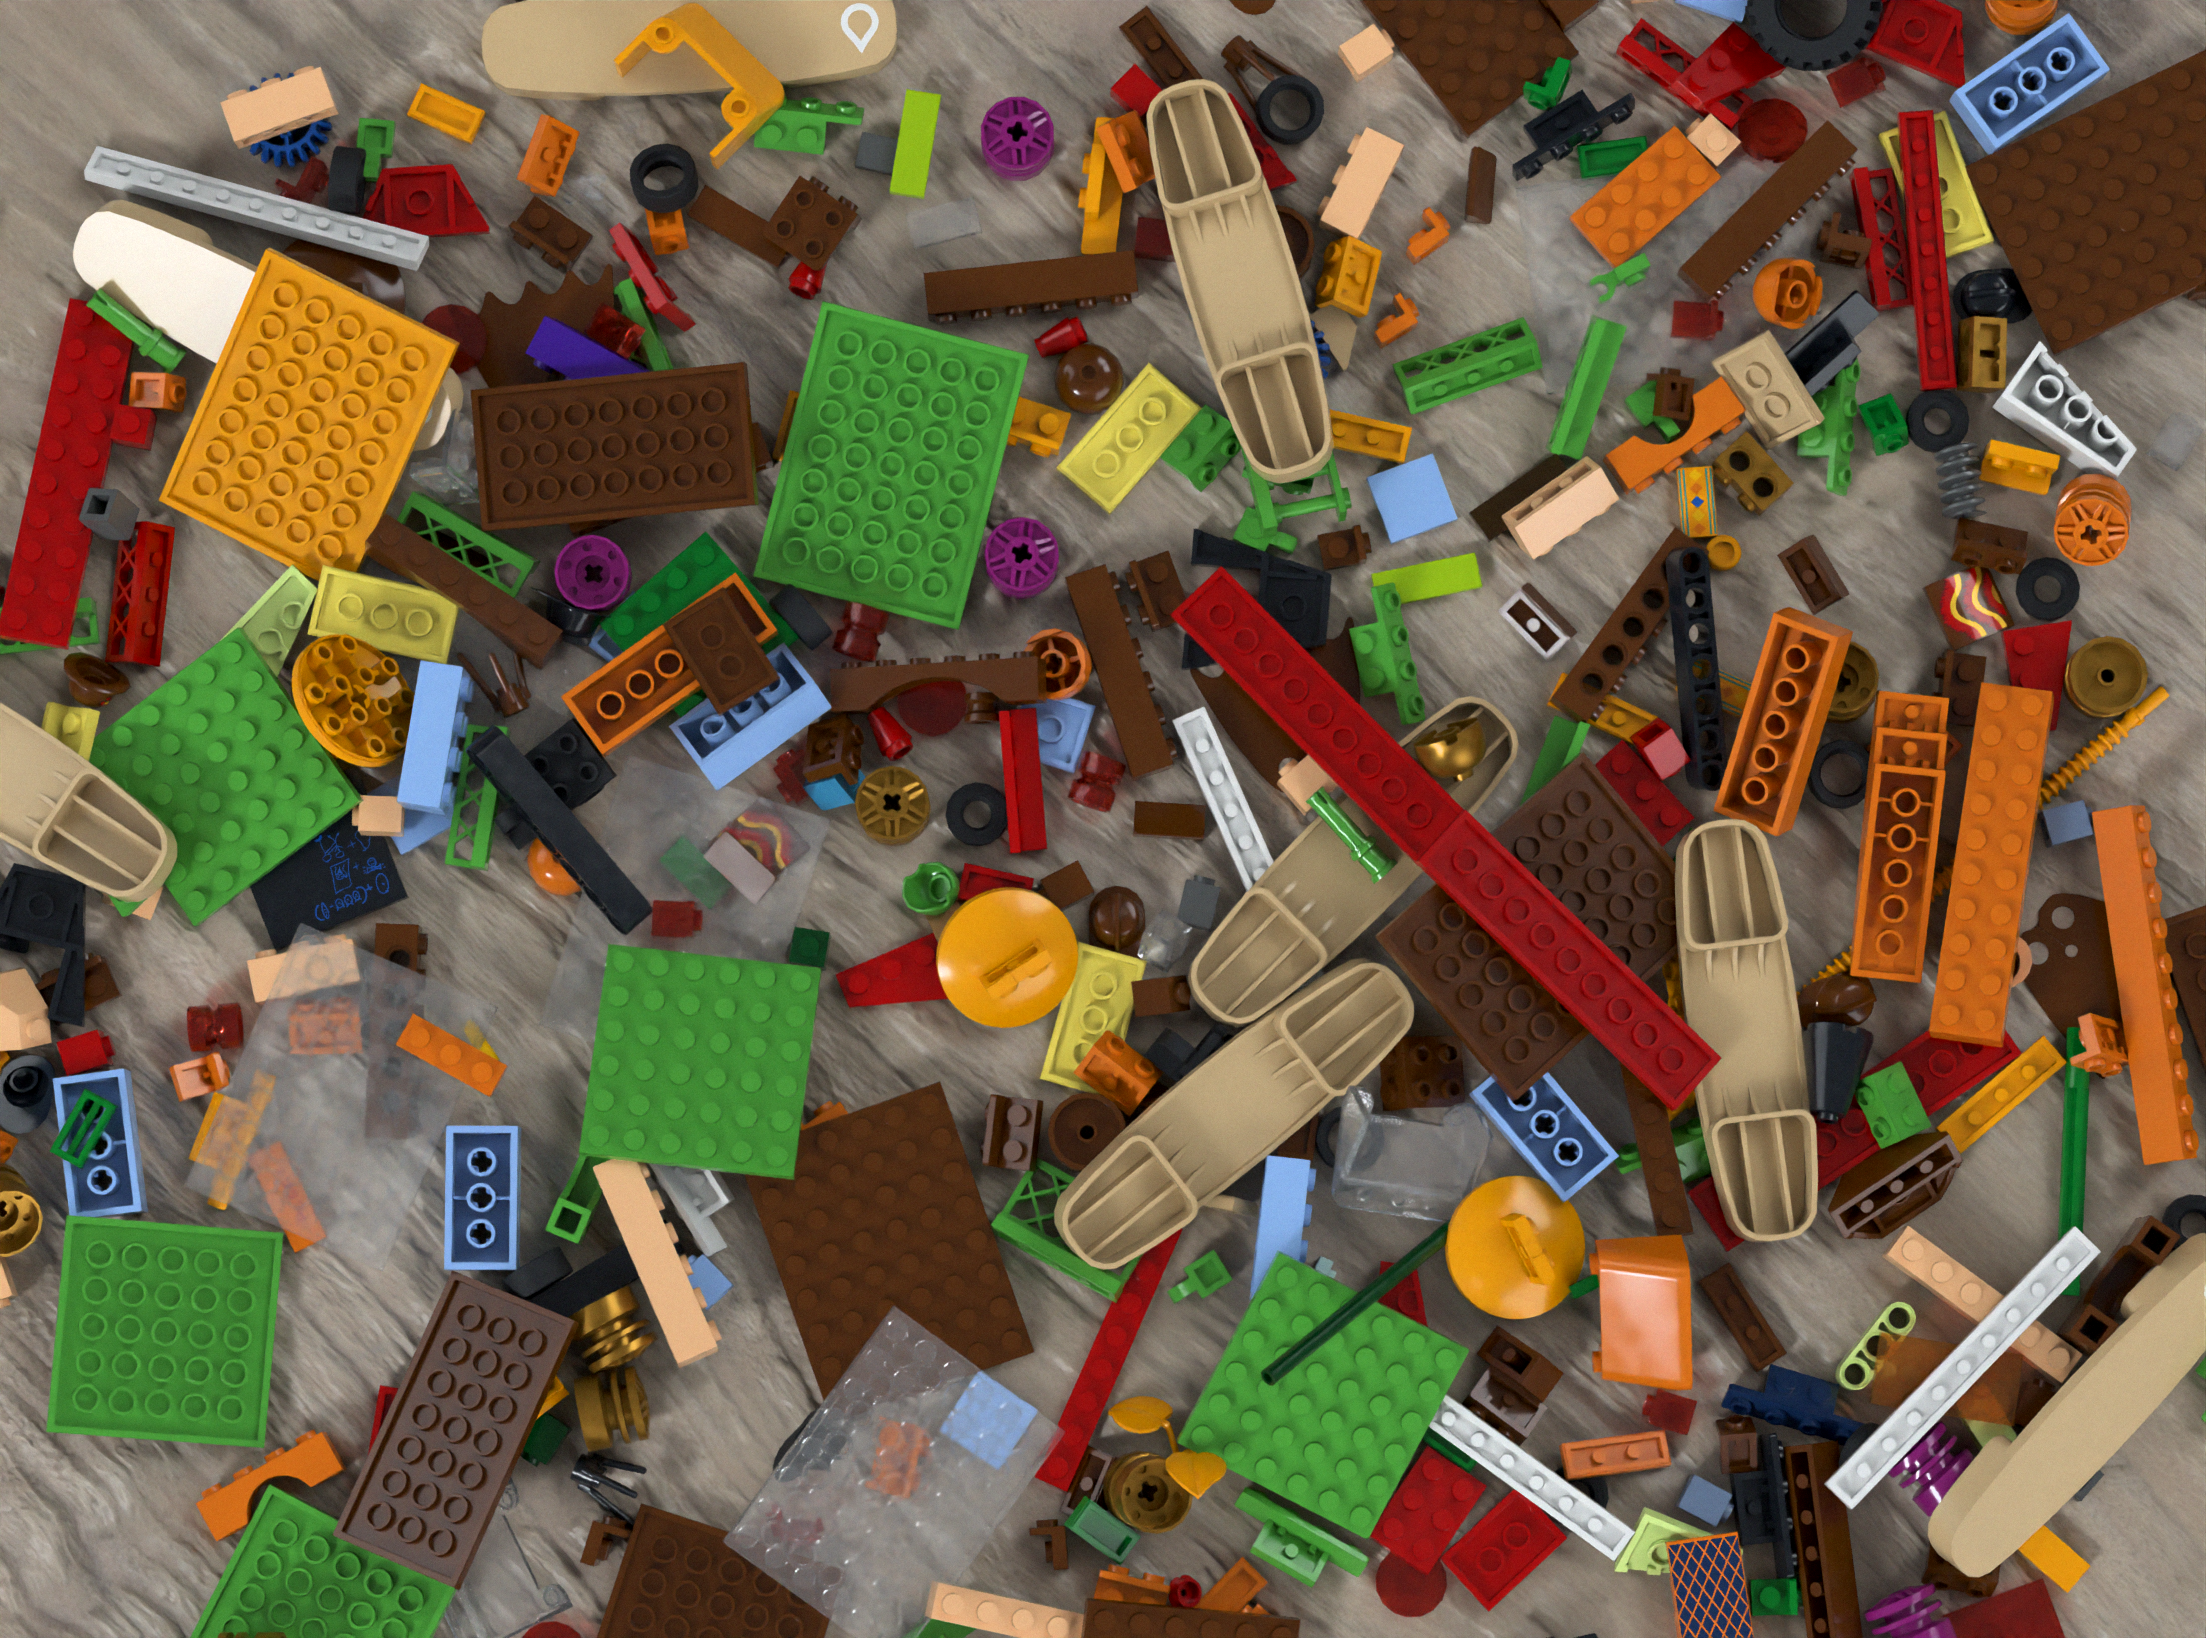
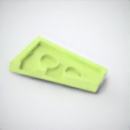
[220,565,318,678]
[1614,1507,1743,1576]

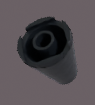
[1802,1022,1874,1124]

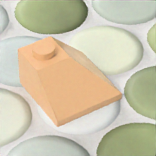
[0,967,52,1051]

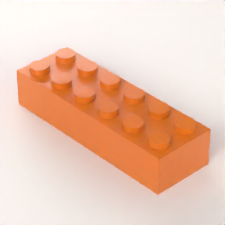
[561,572,778,758]
[1713,607,1853,836]

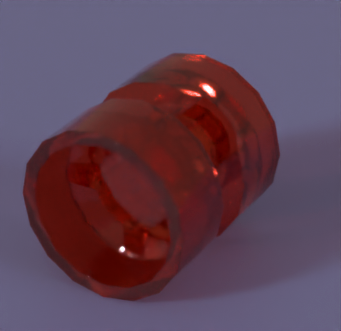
[832,601,890,663]
[1067,751,1126,813]
[187,1002,244,1052]

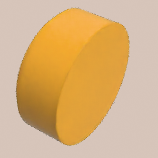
[1706,535,1741,571]

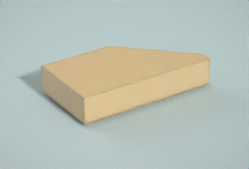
[1309,305,1357,372]
[1203,1194,1259,1218]

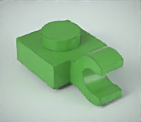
[356,118,396,183]
[1589,253,1651,304]
[1624,381,1680,444]
[1233,506,1298,555]
[1167,1250,1233,1304]

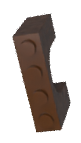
[2056,1215,2180,1355]

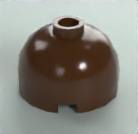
[1054,343,1124,415]

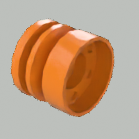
[1985,0,2058,35]
[2054,474,2132,566]

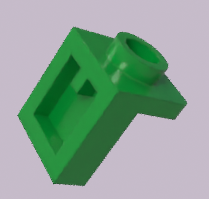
[1523,57,1572,110]
[1858,393,1909,456]
[1749,1578,1803,1616]

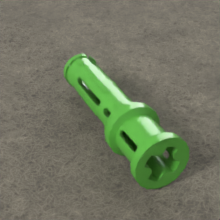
[86,288,187,374]
[1306,786,1398,884]

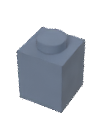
[2037,800,2094,848]
[1675,1474,1734,1527]

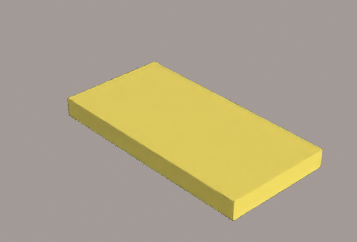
[1878,111,1994,259]
[1057,363,1202,515]
[307,565,460,664]
[1040,942,1147,1095]

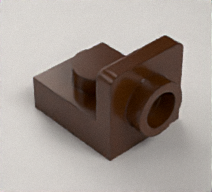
[1646,367,1695,421]
[1317,525,1372,571]
[1716,1415,1758,1474]
[1029,1519,1069,1570]

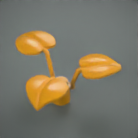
[1108,1396,1227,1499]

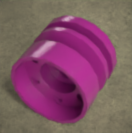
[981,97,1054,181]
[985,517,1059,599]
[554,535,633,612]
[1888,1421,1975,1517]
[1864,1583,1958,1638]

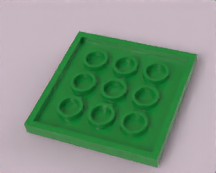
[599,531,799,718]

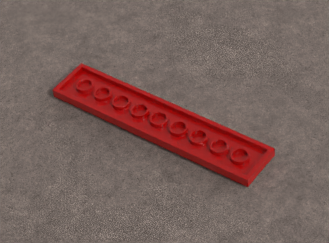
[0,298,140,650]
[1170,566,1464,866]
[1415,809,1721,1111]
[1686,1029,2022,1252]

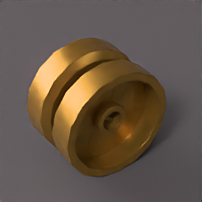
[2063,636,2148,720]

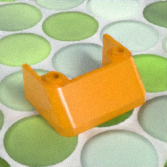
[613,3,785,170]

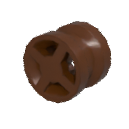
[964,692,1000,724]

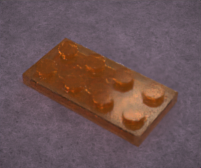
[1869,1332,2023,1426]

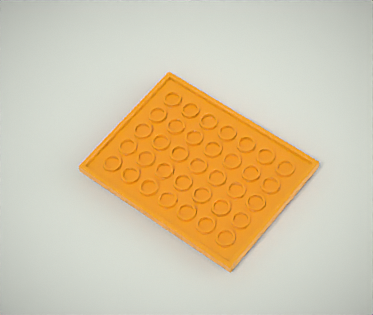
[158,247,460,581]

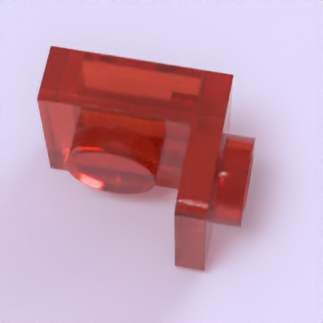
[1826,58,1886,108]
[1670,300,1724,341]
[651,900,703,939]

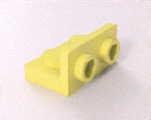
[41,702,100,761]

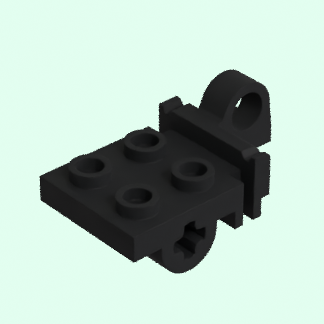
[494,718,617,850]
[1144,1023,1234,1083]

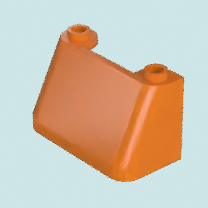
[1589,1235,1693,1391]

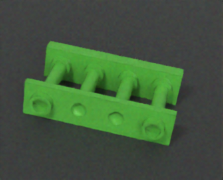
[1240,445,1352,538]

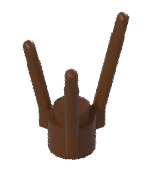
[1221,35,1305,113]
[457,652,532,718]

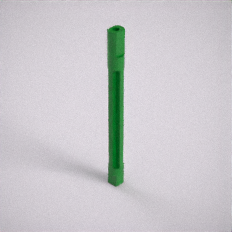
[2058,1027,2090,1296]

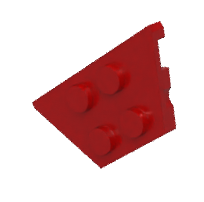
[1865,0,1965,88]
[363,164,490,238]

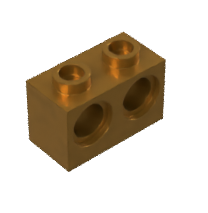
[1957,316,2007,393]
[1711,431,1794,516]

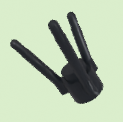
[570,1453,647,1529]

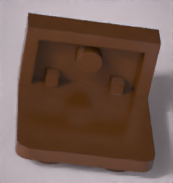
[763,176,862,271]
[1379,1036,1465,1112]

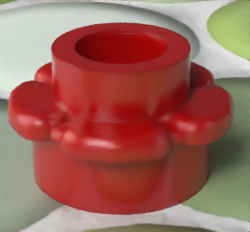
[1168,1575,1202,1608]

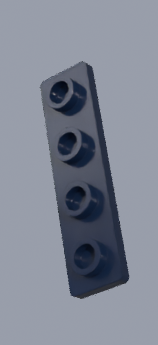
[1721,1364,1865,1446]

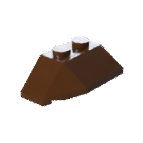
[1828,1131,1963,1239]

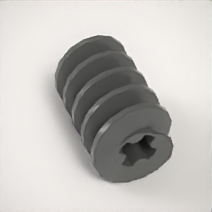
[1934,442,1987,519]

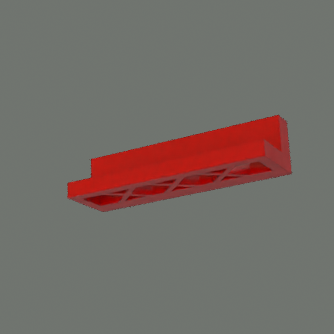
[1616,18,1754,132]
[1849,167,1913,312]
[105,521,175,667]
[999,707,1048,853]

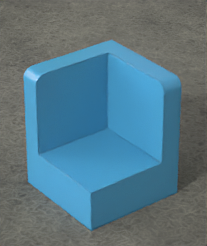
[802,770,865,811]

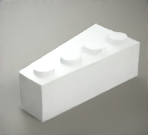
[1992,341,2137,480]

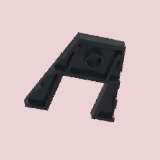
[1182,529,1332,670]
[0,863,86,1028]

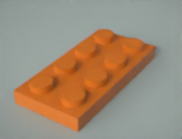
[1569,125,1722,269]

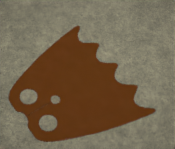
[449,264,614,388]
[1190,617,1360,793]
[2020,893,2172,1079]

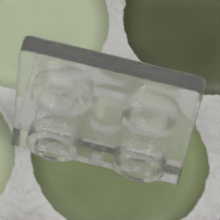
[409,409,480,507]

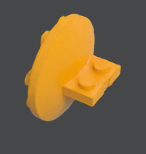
[291,634,415,767]
[936,887,1078,1028]
[1445,1175,1585,1319]

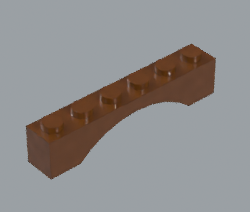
[365,514,563,671]
[830,651,1047,715]

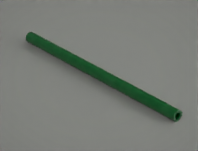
[1261,1218,1451,1386]

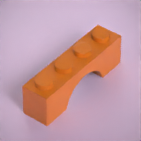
[1603,376,1746,495]
[195,1429,347,1541]

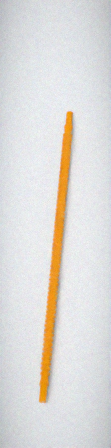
[1666,686,2169,1122]

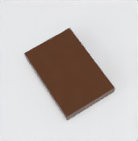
[662,587,780,716]

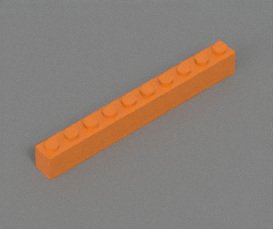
[2092,805,2199,1165]

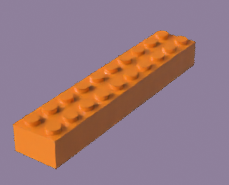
[1929,682,2054,1047]

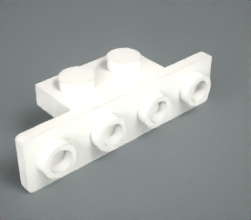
[649,1163,735,1257]

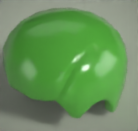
[902,862,960,916]

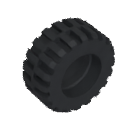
[1745,0,1883,71]

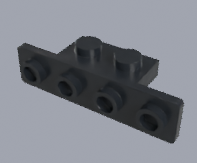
[1512,89,1635,181]
[1784,290,1879,396]
[1729,1433,1797,1578]

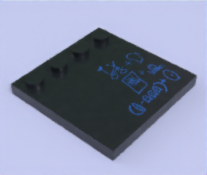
[250,766,409,951]

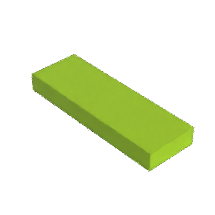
[889,89,941,199]
[1371,552,1482,605]

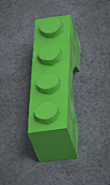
[545,1155,610,1246]

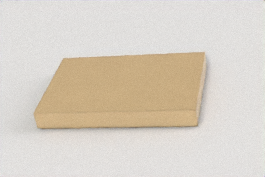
[1711,330,1825,450]

